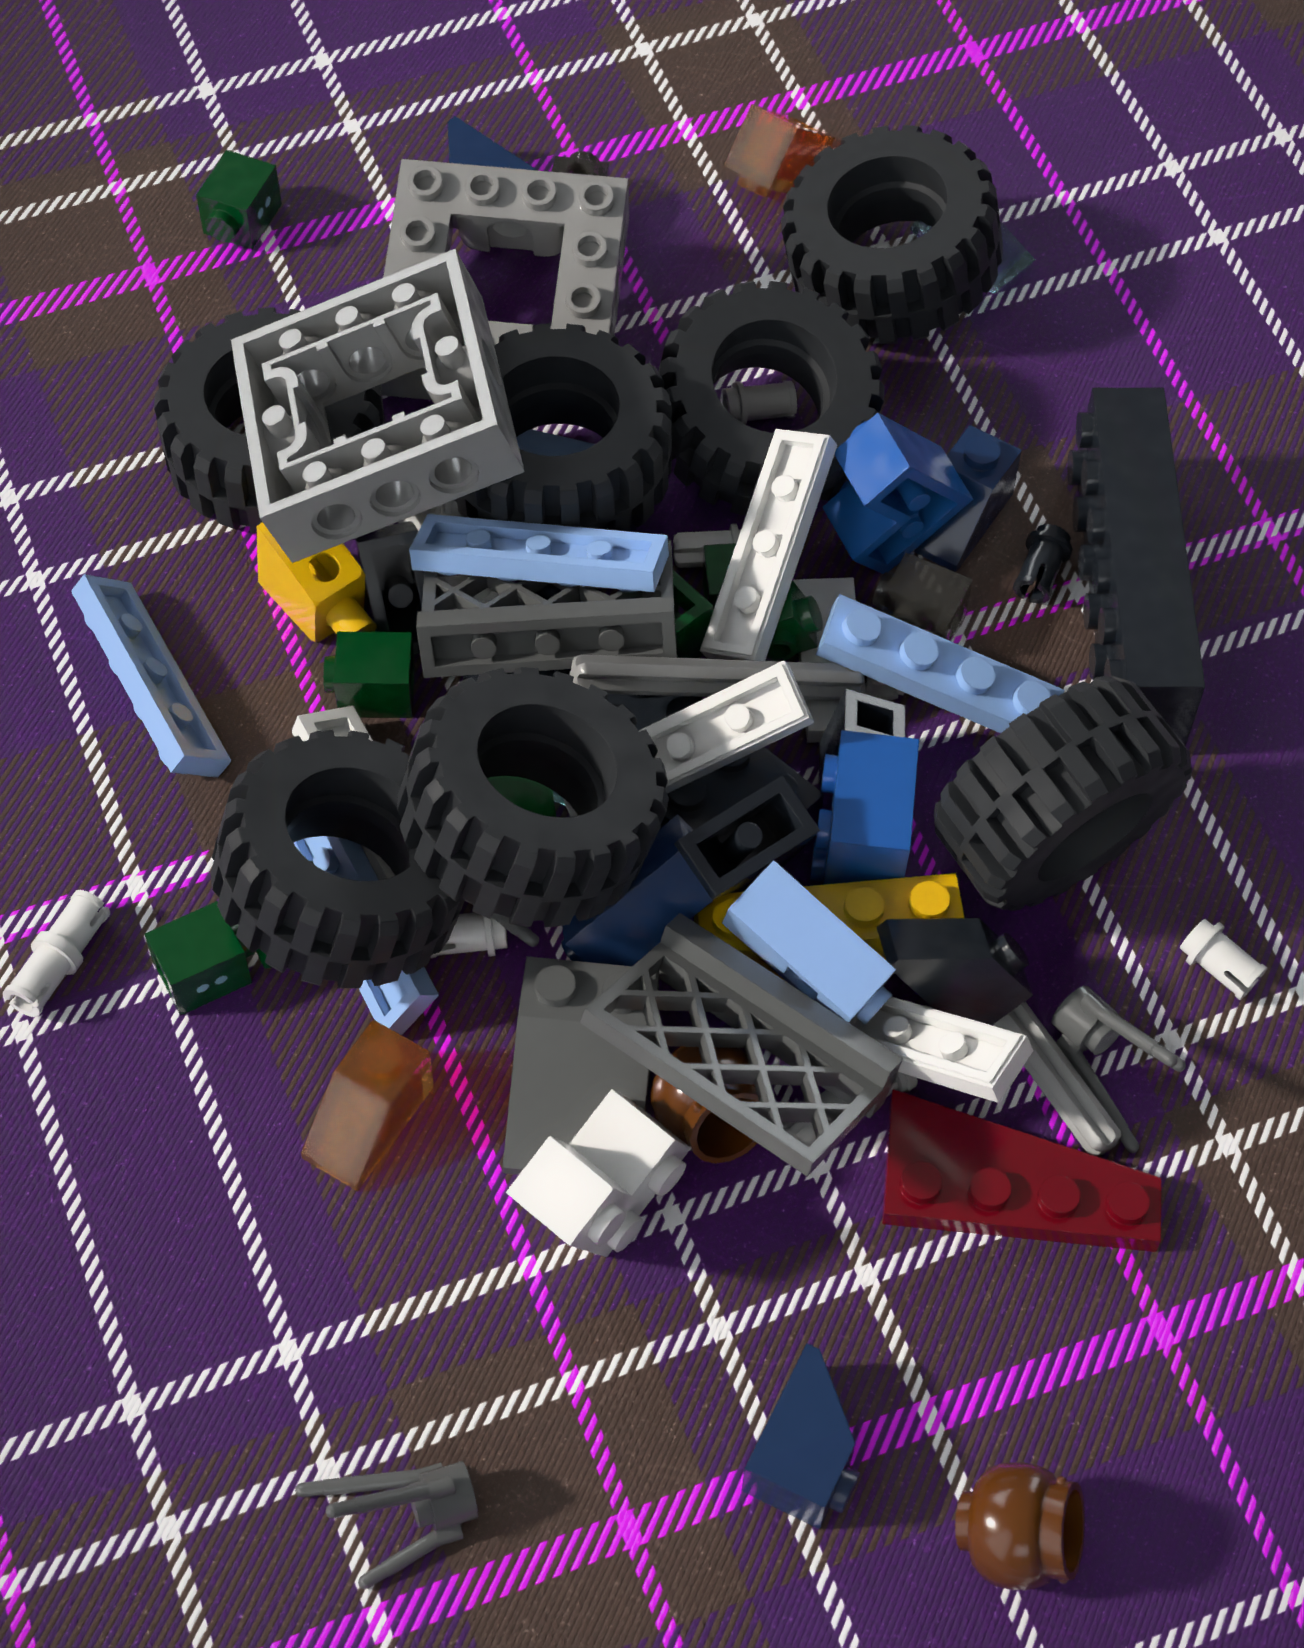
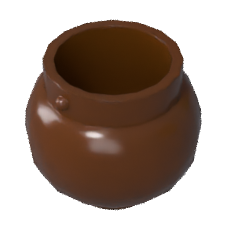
[651,1046,759,1164]
[955,1462,1085,1590]

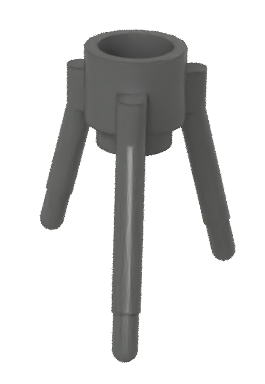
[1051,986,1186,1153]
[295,1461,478,1589]

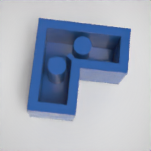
[822,413,973,575]
[810,730,919,885]

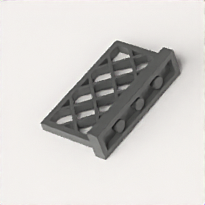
[416,540,677,678]
[580,913,903,1177]

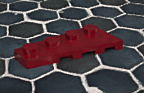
[882,1089,1162,1252]

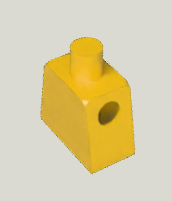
[257,522,377,642]

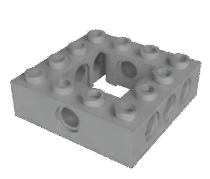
[381,159,629,400]
[231,249,525,563]

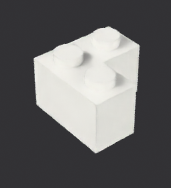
[506,1089,690,1257]

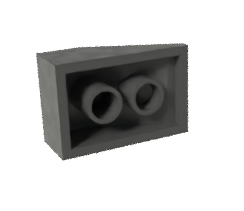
[502,956,660,1175]

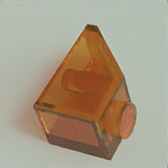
[724,104,835,197]
[301,1019,434,1191]

